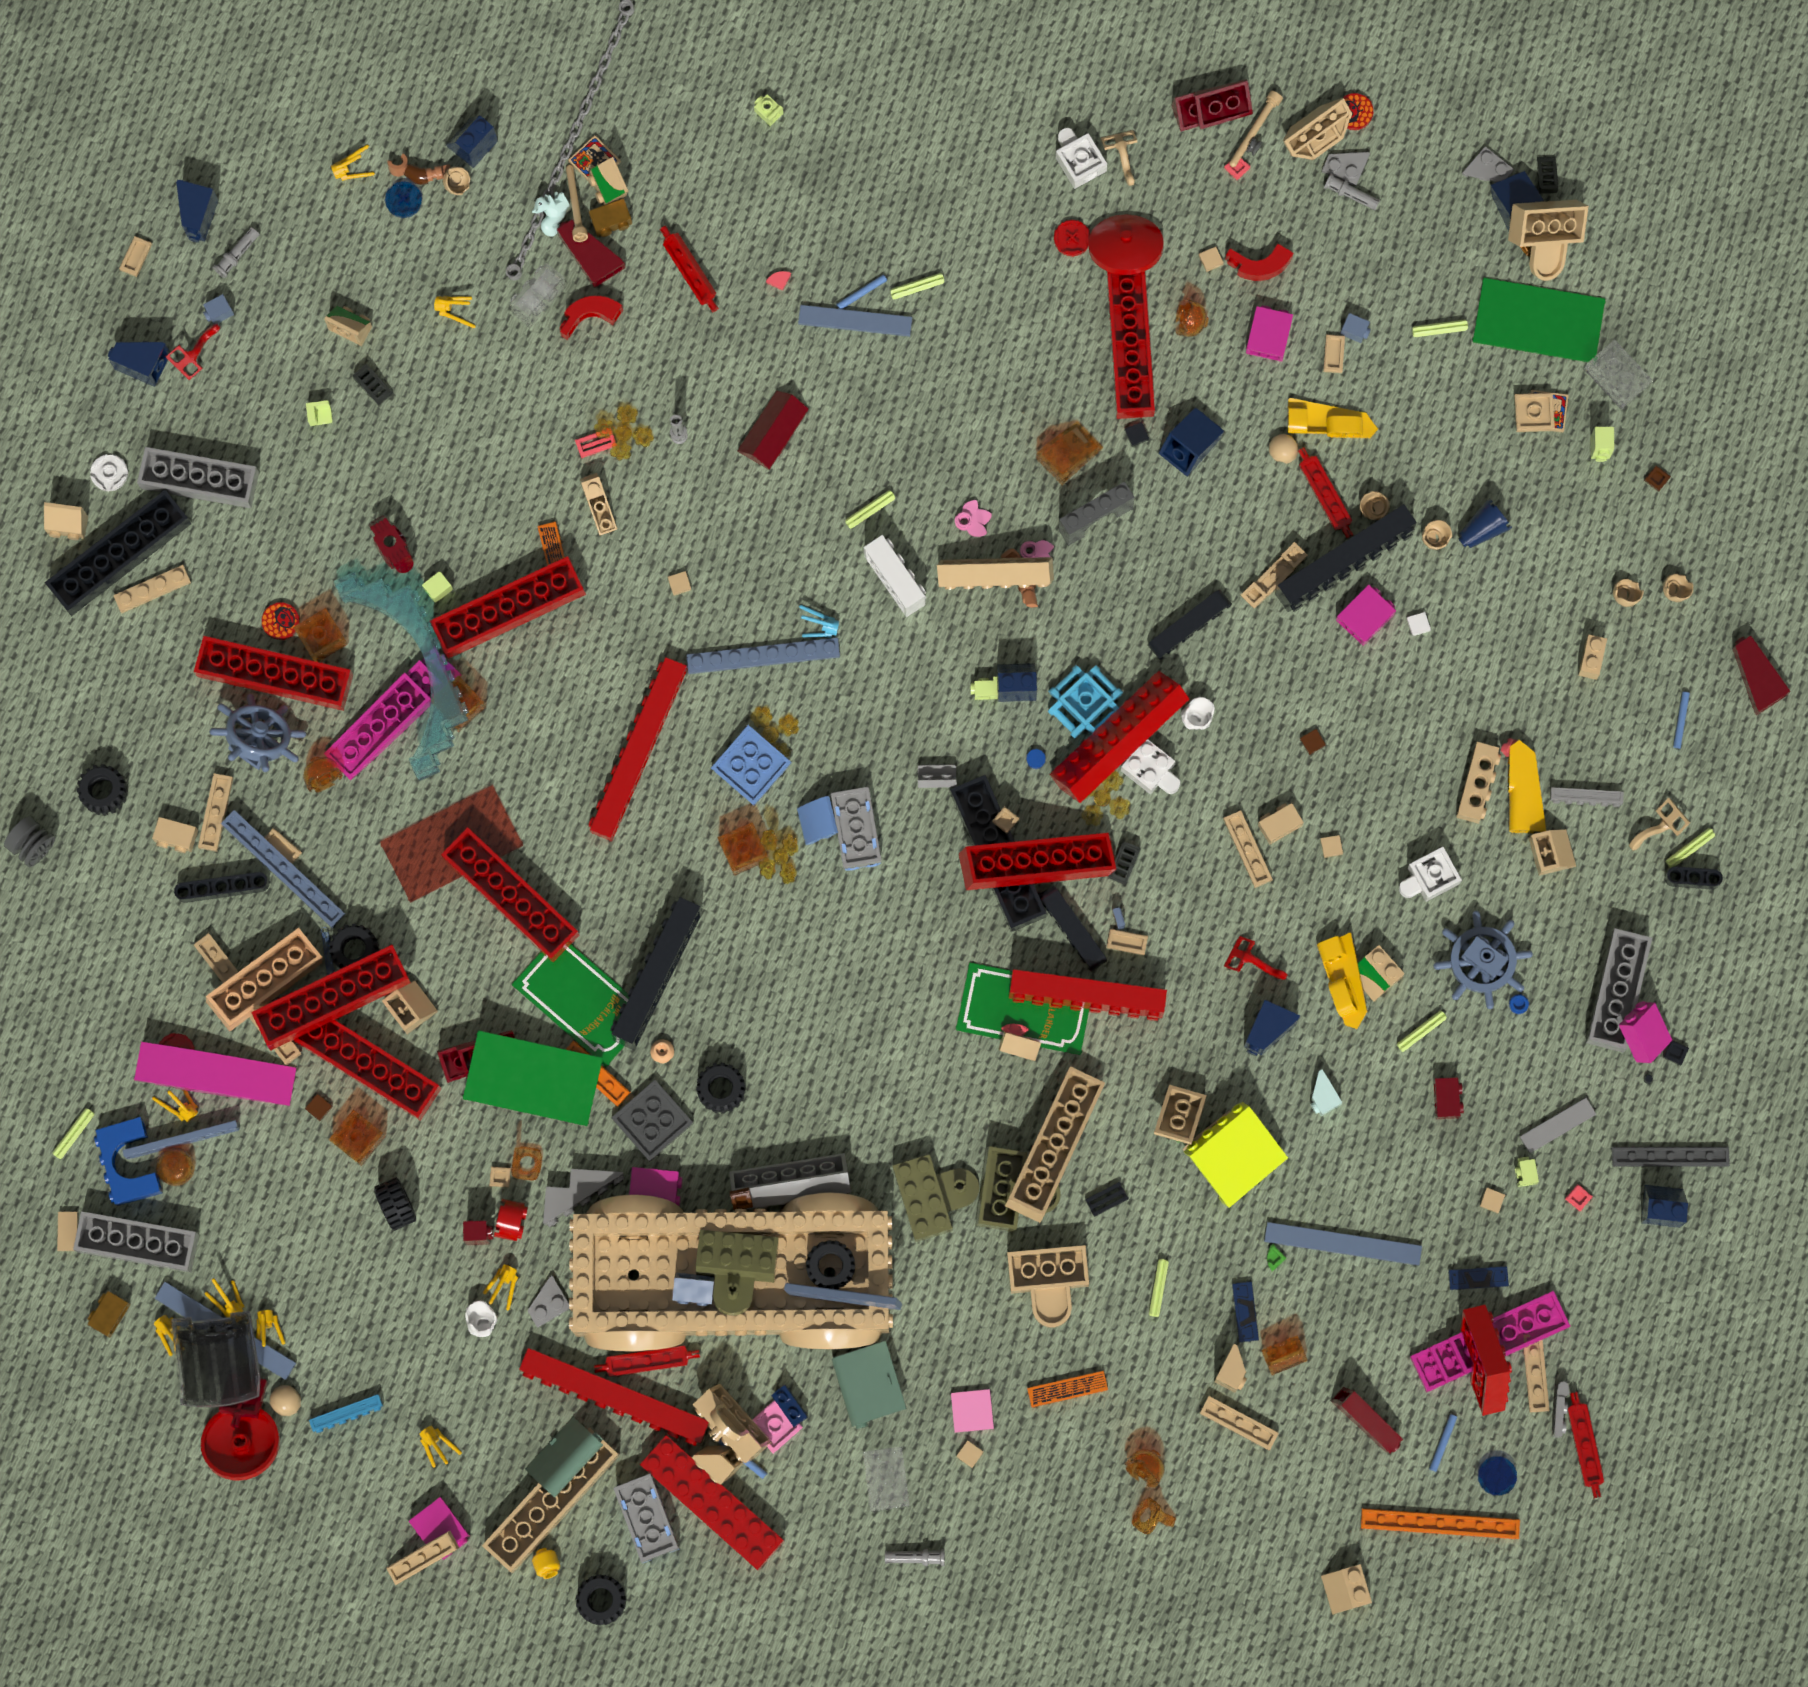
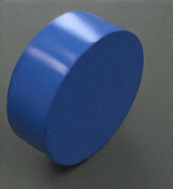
[1026,749,1046,769]
[1509,995,1529,1014]

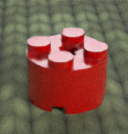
[494,1199,528,1241]

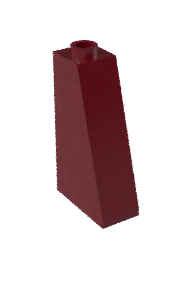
[556,220,625,288]
[1733,636,1791,716]
[1331,1387,1403,1454]

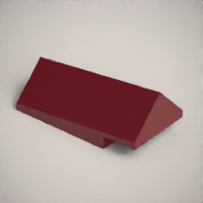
[1172,79,1253,132]
[737,391,809,470]
[437,1030,515,1083]

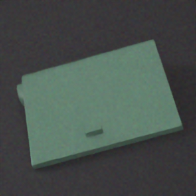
[831,1341,907,1429]
[525,1417,603,1498]

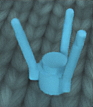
[799,605,839,638]

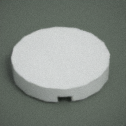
[90,454,128,492]

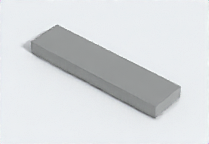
[1519,1098,1596,1154]

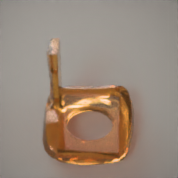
[511,1146,542,1181]
[1131,1497,1176,1534]

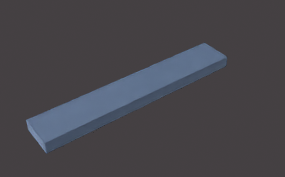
[798,305,912,337]
[122,1120,240,1160]
[784,1283,902,1310]

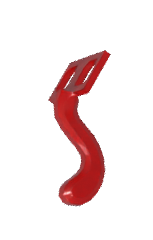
[165,323,220,380]
[1224,936,1288,980]

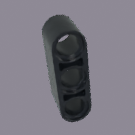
[1665,867,1723,890]

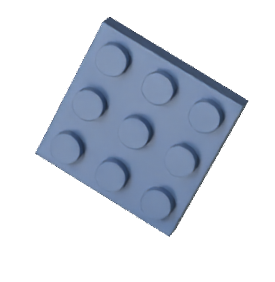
[711,725,792,806]

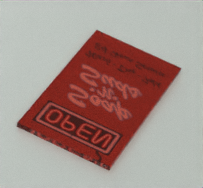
[380,785,523,903]

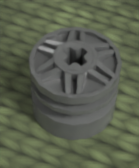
[4,816,55,868]

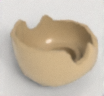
[442,166,470,195]
[1269,434,1299,464]
[1360,491,1390,521]
[1421,520,1452,550]
[1663,574,1694,602]
[1613,579,1644,607]
[269,1385,301,1416]

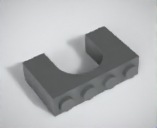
[1059,482,1135,546]

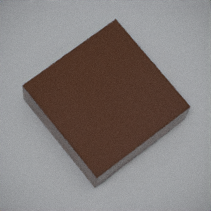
[1644,466,1671,492]
[1300,729,1326,755]
[305,1094,332,1121]
[730,1187,753,1211]

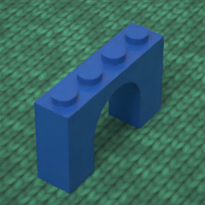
[94,1117,163,1206]

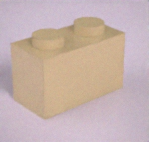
[1578,635,1607,680]
[1258,803,1304,845]
[152,817,198,854]

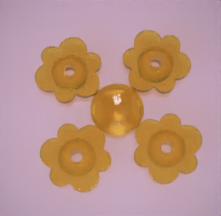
[594,405,654,461]
[750,707,799,757]
[1081,771,1130,826]
[759,829,798,884]

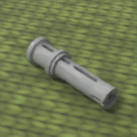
[1324,173,1380,211]
[213,227,260,278]
[670,415,688,444]
[885,1548,945,1566]

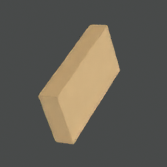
[119,236,152,277]
[1323,334,1345,373]
[264,828,302,864]
[1107,929,1148,955]
[998,1031,1041,1061]
[57,1212,79,1251]

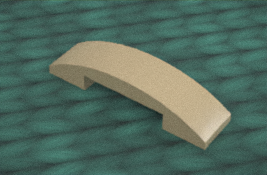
[1241,542,1308,609]

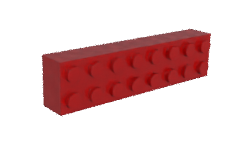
[1106,271,1155,419]
[430,556,586,659]
[194,636,353,711]
[1049,671,1189,803]
[441,827,580,962]
[959,833,1116,890]
[251,945,411,1051]
[1009,969,1167,1021]
[292,1020,442,1121]
[640,1435,784,1571]

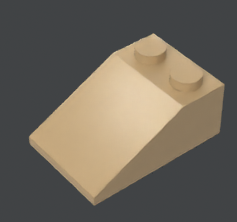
[1154,1085,1207,1145]

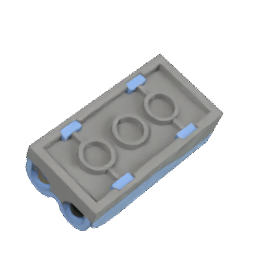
[831,787,882,871]
[613,1474,679,1563]

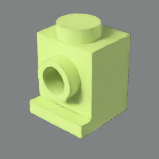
[754,94,783,126]
[971,677,998,700]
[1515,1157,1539,1187]

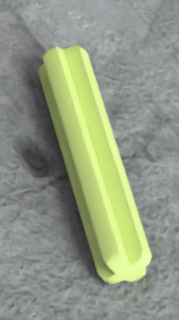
[890,273,944,299]
[1412,320,1468,337]
[845,490,895,529]
[1666,828,1715,868]
[1397,1011,1447,1052]
[53,1108,94,1159]
[1149,1259,1169,1317]

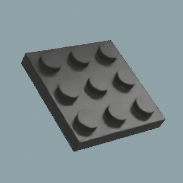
[611,1080,694,1162]

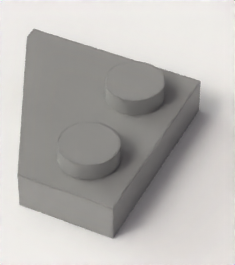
[1462,147,1514,183]
[1322,152,1370,186]
[528,1276,569,1328]

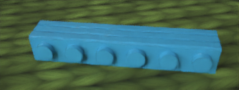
[309,1394,383,1433]

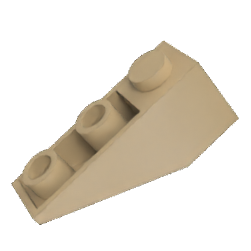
[580,473,617,535]

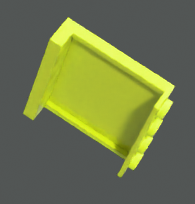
[1184,1102,1288,1208]

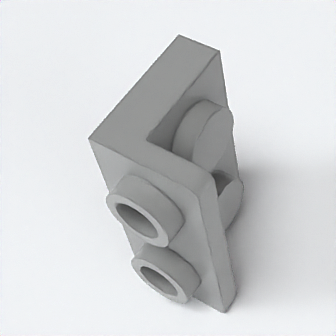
[918,764,956,788]

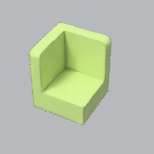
[306,400,332,426]
[422,572,453,603]

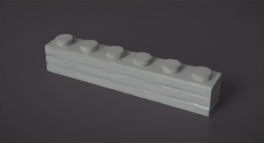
[1550,787,1624,807]

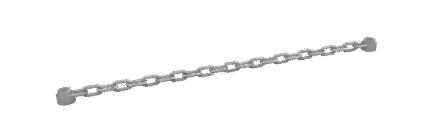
[506,0,635,281]

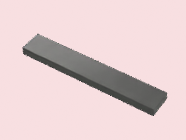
[1611,1147,1730,1167]

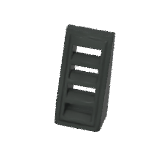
[1537,157,1558,194]
[353,364,393,405]
[1108,841,1141,885]

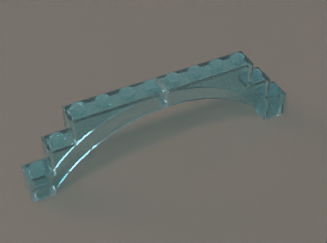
[334,572,469,781]

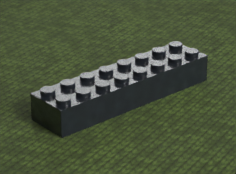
[44,490,191,617]
[1275,504,1417,612]
[950,775,1047,932]
[610,897,702,1051]

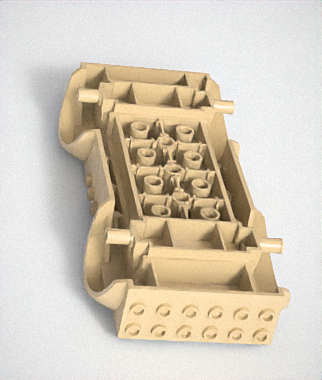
[569,1193,893,1351]

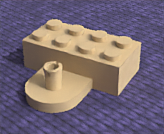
[1508,200,1589,281]
[1007,1245,1089,1328]
[693,1384,772,1463]

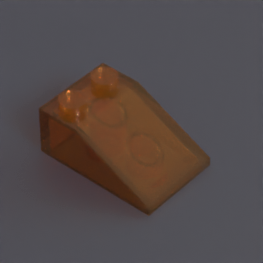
[1036,421,1103,485]

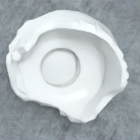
[1181,697,1215,730]
[465,1300,497,1337]

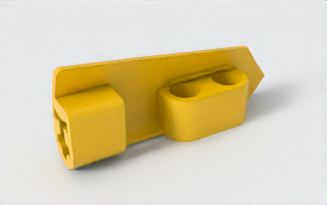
[1288,398,1378,438]
[1508,740,1546,833]
[1317,932,1367,1029]

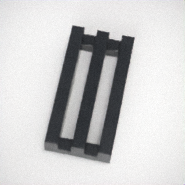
[1085,1182,1129,1217]

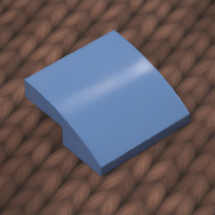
[797,796,838,845]

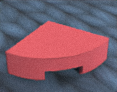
[766,271,791,291]
[1501,738,1518,757]
[1001,1024,1029,1036]

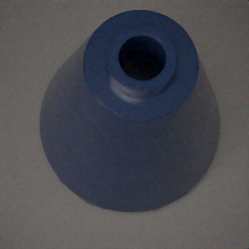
[1458,498,1512,548]

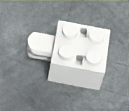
[1056,128,1107,189]
[1121,739,1180,795]
[1399,847,1462,902]

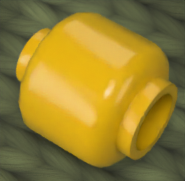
[532,1548,560,1579]

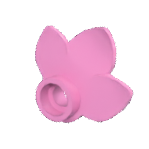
[955,500,992,537]
[1020,540,1054,558]

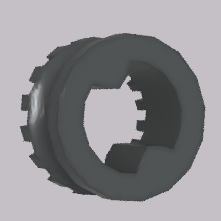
[1246,137,1262,156]

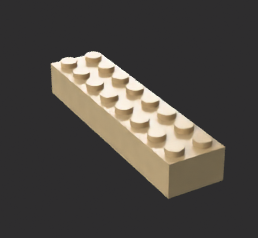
[1005,1066,1105,1223]
[482,1428,620,1573]

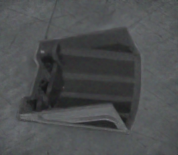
[171,1311,260,1407]

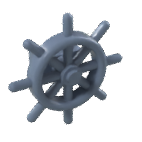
[209,694,306,772]
[1433,911,1533,1009]

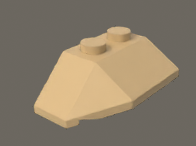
[1283,98,1352,160]

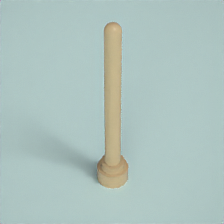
[1229,91,1283,167]
[566,165,588,242]

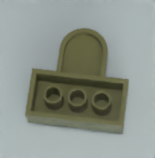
[975,1146,1061,1232]
[893,1154,979,1242]
[696,1230,779,1316]

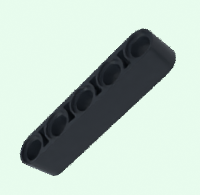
[1148,589,1232,660]
[174,872,270,903]
[1039,885,1107,972]

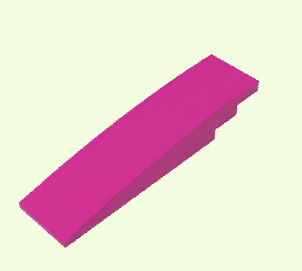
[324,648,462,780]
[134,1042,296,1106]
[1410,1291,1571,1393]

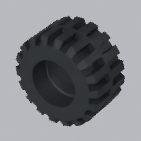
[77,764,128,816]
[329,924,380,969]
[696,1062,746,1114]
[374,1177,416,1231]
[806,1240,855,1290]
[575,1574,627,1625]

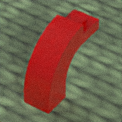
[1225,244,1294,281]
[560,296,623,340]

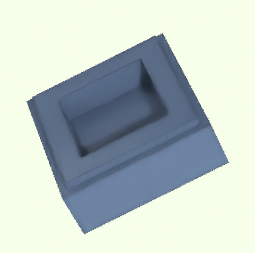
[1112,907,1125,930]

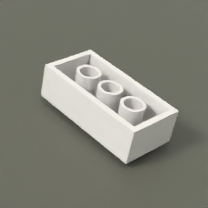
[864,535,926,617]

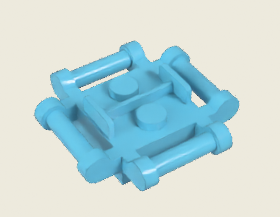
[1048,665,1123,739]

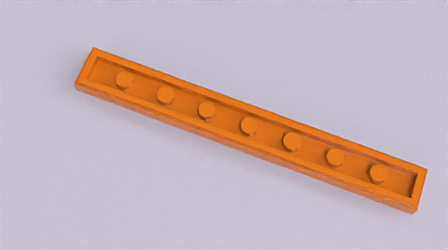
[1361,1508,1520,1539]

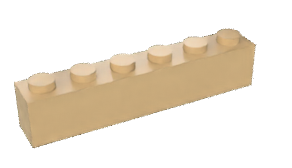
[937,557,1054,589]

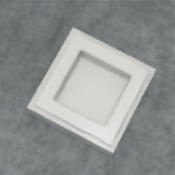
[1407,612,1431,636]

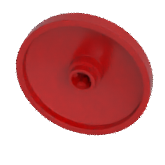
[1089,214,1164,275]
[201,1409,280,1481]

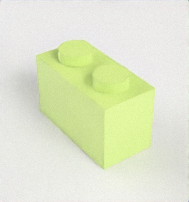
[1590,427,1614,462]

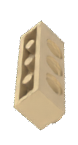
[1456,742,1501,824]

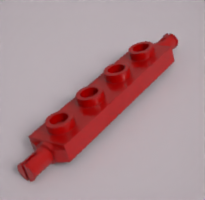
[660,226,719,313]
[1298,447,1354,539]
[594,1346,700,1377]
[1567,1392,1604,1499]

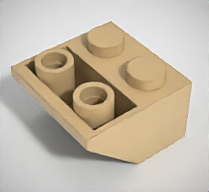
[1529,829,1576,876]
[382,981,438,1034]
[692,1446,744,1485]

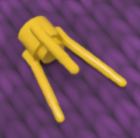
[331,145,375,181]
[434,296,476,328]
[152,1090,198,1122]
[483,1264,518,1311]
[205,1278,245,1321]
[256,1310,285,1347]
[154,1315,198,1356]
[419,1425,462,1468]

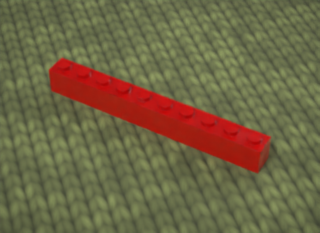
[588,657,688,842]
[519,1348,709,1446]

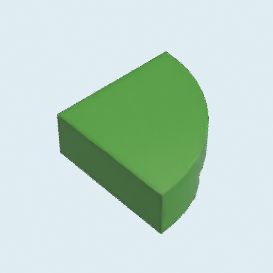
[1267,1244,1286,1272]

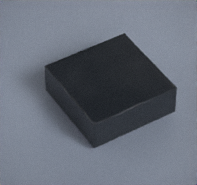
[1124,422,1149,447]
[1663,1040,1689,1066]

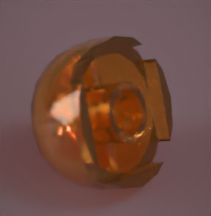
[1175,299,1209,337]
[303,757,343,792]
[156,1147,195,1186]
[1125,1449,1165,1487]

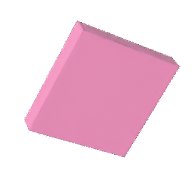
[951,1389,994,1433]
[752,1400,803,1454]

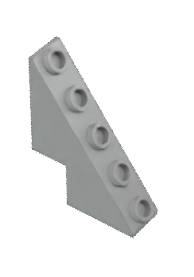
[543,1169,625,1228]

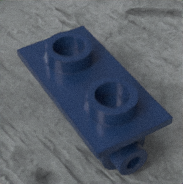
[771,1385,808,1427]

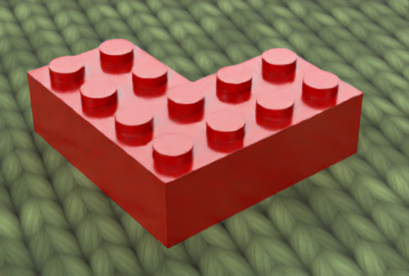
[1461,1305,1512,1416]

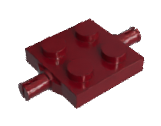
[219,1364,268,1428]

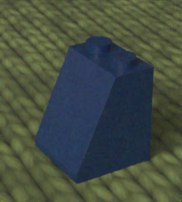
[445,115,498,168]
[1491,171,1544,231]
[176,179,219,243]
[108,342,171,387]
[1158,408,1224,477]
[997,663,1037,702]
[1244,1000,1300,1056]
[1641,1185,1688,1228]

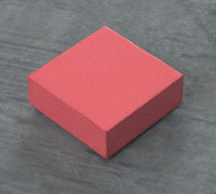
[1224,158,1250,180]
[1565,1184,1593,1212]

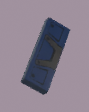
[1448,1266,1509,1290]
[1232,1282,1259,1343]

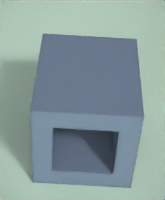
[203,294,234,324]
[1340,313,1371,343]

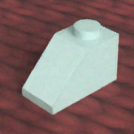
[1310,1069,1342,1116]

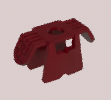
[368,515,414,573]

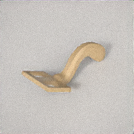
[1101,130,1137,186]
[1629,798,1691,851]

